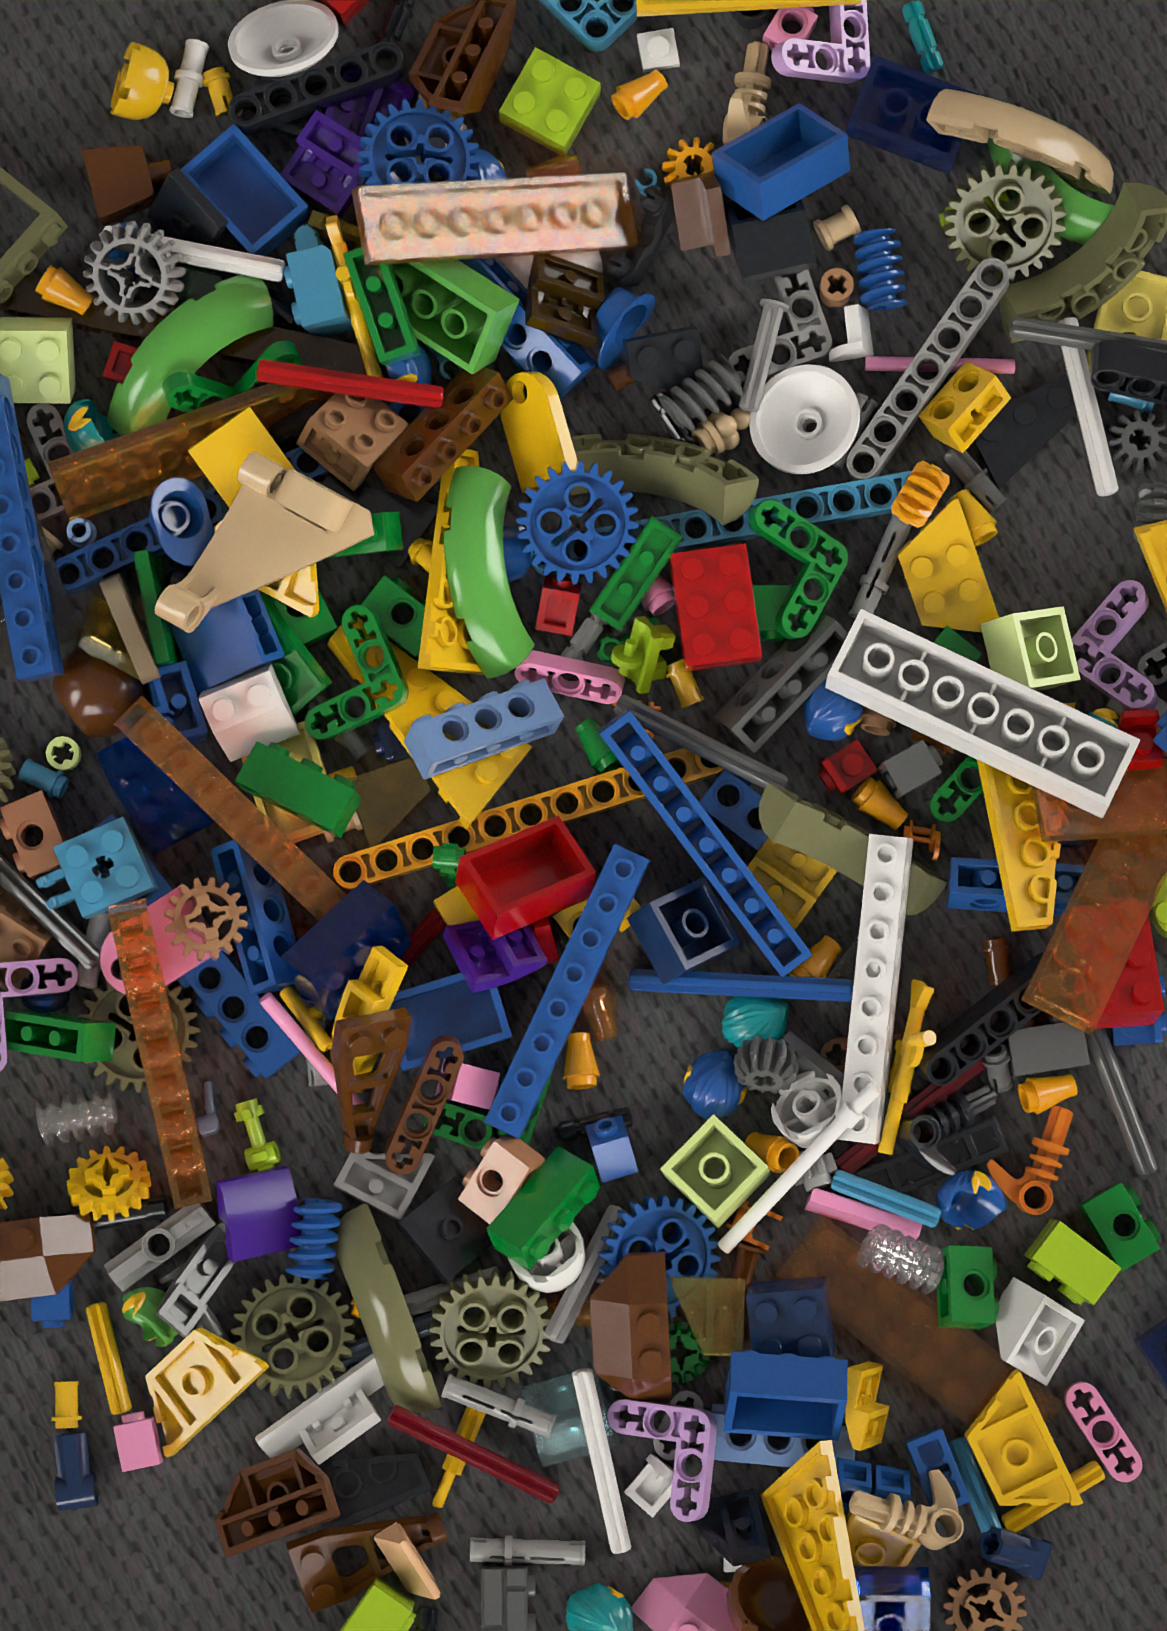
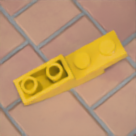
[330,946,408,1094]

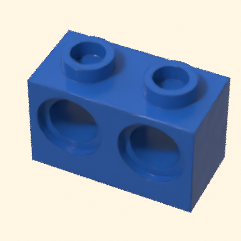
[699,769,768,852]
[903,1425,971,1507]

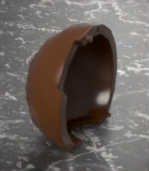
[52,642,148,737]
[726,1556,812,1631]

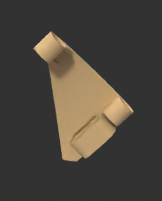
[155,452,374,633]

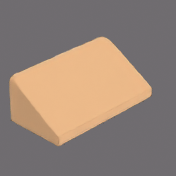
[374,1522,441,1600]

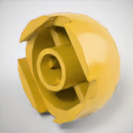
[110,42,175,120]

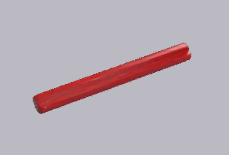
[256,359,444,409]

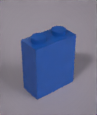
[170,589,285,694]

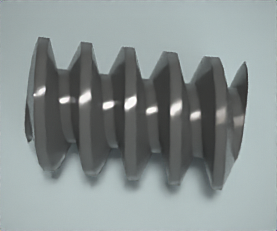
[659,354,744,432]

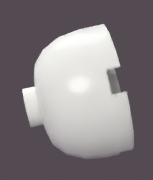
[771,1071,843,1148]
[508,1223,586,1293]

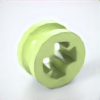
[46,736,82,771]

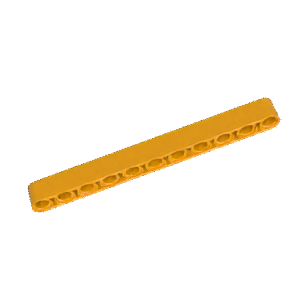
[333,748,724,890]

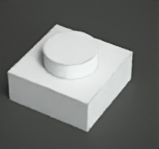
[637,28,680,73]

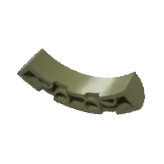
[999,183,1167,343]
[569,434,759,525]
[759,783,948,916]
[332,1203,442,1413]

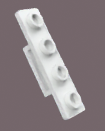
[255,1353,384,1465]

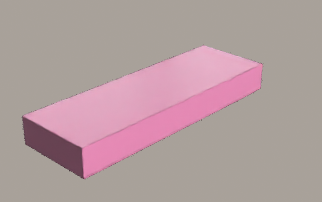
[804,1188,922,1244]

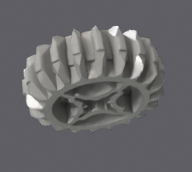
[83,221,186,324]

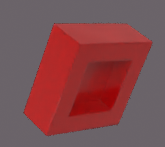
[102,341,138,384]

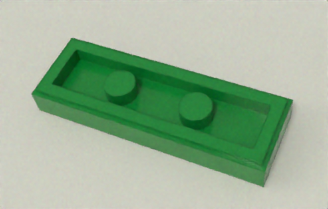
[589,516,683,632]

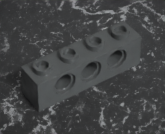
[714,611,848,753]

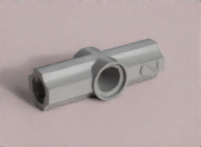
[104,1197,217,1292]

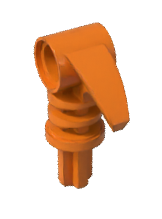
[986,1106,1073,1215]

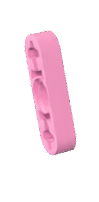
[515,650,625,704]
[1064,1381,1142,1482]

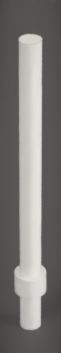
[718,1082,880,1253]

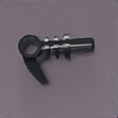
[896,1084,998,1176]

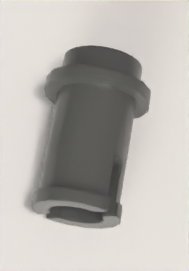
[981,1043,1013,1093]

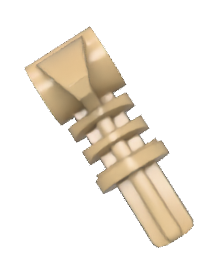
[723,41,772,145]
[849,1469,964,1550]

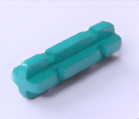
[902,0,943,73]

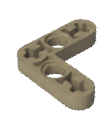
[100,571,161,685]

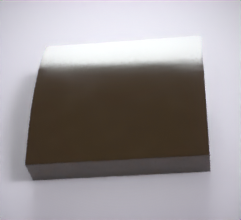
[525,250,605,347]

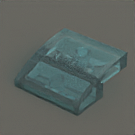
[521,1367,616,1467]

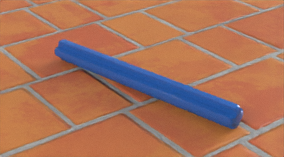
[629,969,854,1002]

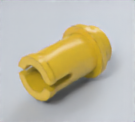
[202,67,233,118]
[408,538,433,573]
[665,659,704,708]
[51,1381,82,1429]

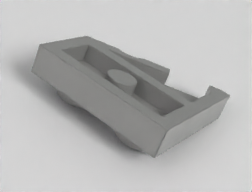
[333,1152,435,1222]

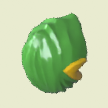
[122,1287,178,1347]

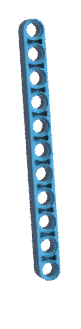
[531,471,912,576]

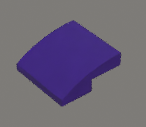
[323,69,415,144]
[280,110,365,218]
[443,920,547,993]
[216,1166,302,1262]

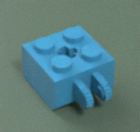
[283,224,354,337]
[36,817,158,919]

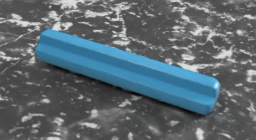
[831,1170,942,1228]
[948,1437,1002,1533]

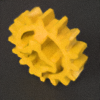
[67,1146,151,1221]

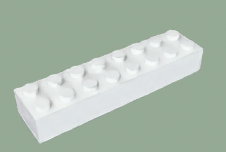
[825,609,1140,819]

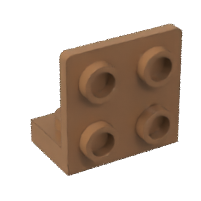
[296,393,409,492]
[0,885,55,992]

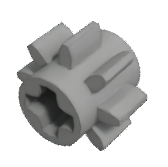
[795,1151,838,1192]

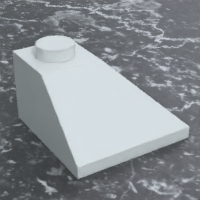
[995,1277,1085,1386]

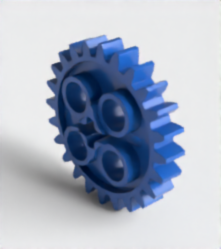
[357,98,480,221]
[515,460,639,584]
[598,1194,721,1318]

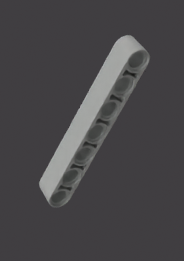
[846,258,1009,481]

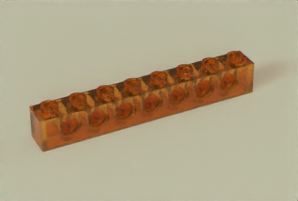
[114,696,359,934]
[108,898,213,1209]

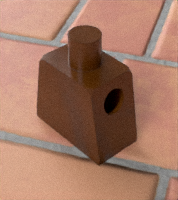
[82,145,173,226]

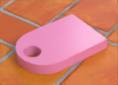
[100,885,222,996]

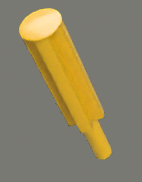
[432,1406,486,1508]

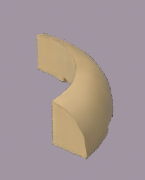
[926,89,1114,194]

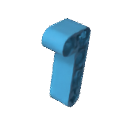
[538,0,638,52]

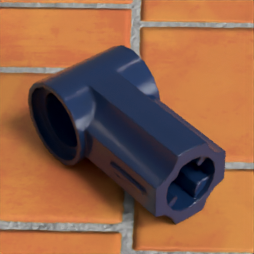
[53,1431,99,1511]
[978,1526,1054,1581]

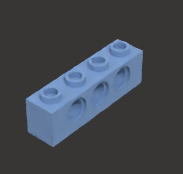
[404,678,564,780]
[700,1403,855,1467]

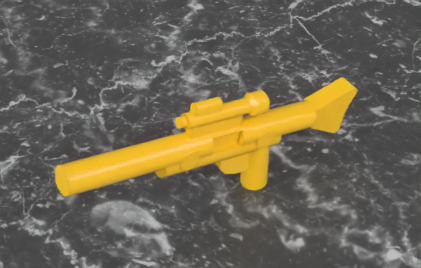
[326,215,383,377]
[878,979,936,1155]

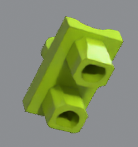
[611,616,676,694]

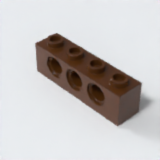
[372,367,514,502]

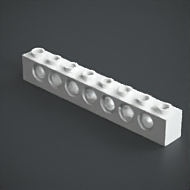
[838,834,913,1144]

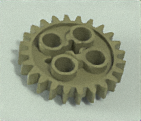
[943,160,1066,281]
[78,972,201,1093]
[429,1268,552,1389]
[231,1274,356,1399]

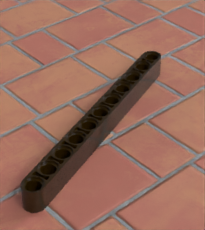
[0,275,382,375]

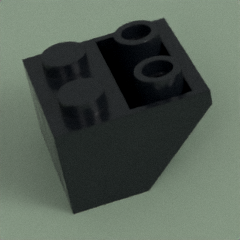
[724,200,817,283]

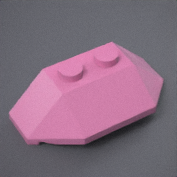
[632,1572,737,1631]

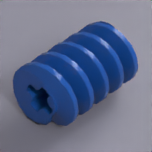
[853,229,908,311]
[286,1197,342,1279]

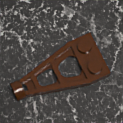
[331,1008,411,1154]
[286,1512,449,1613]

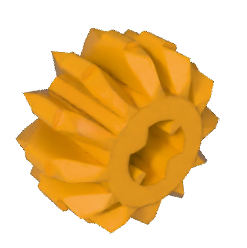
[662,137,714,186]
[891,461,949,528]

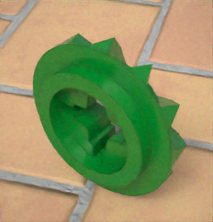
[669,1322,710,1383]

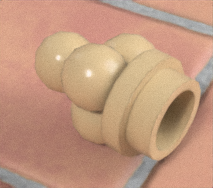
[692,408,750,455]

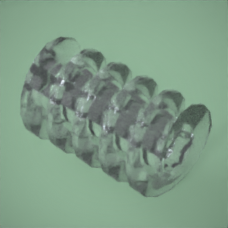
[35,1086,119,1147]
[857,1224,944,1294]

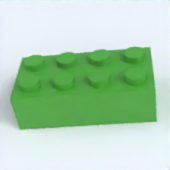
[372,222,520,374]

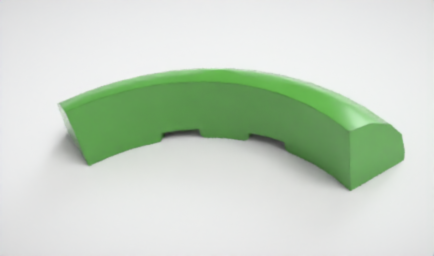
[987,107,1115,245]
[107,275,273,441]
[444,466,535,679]

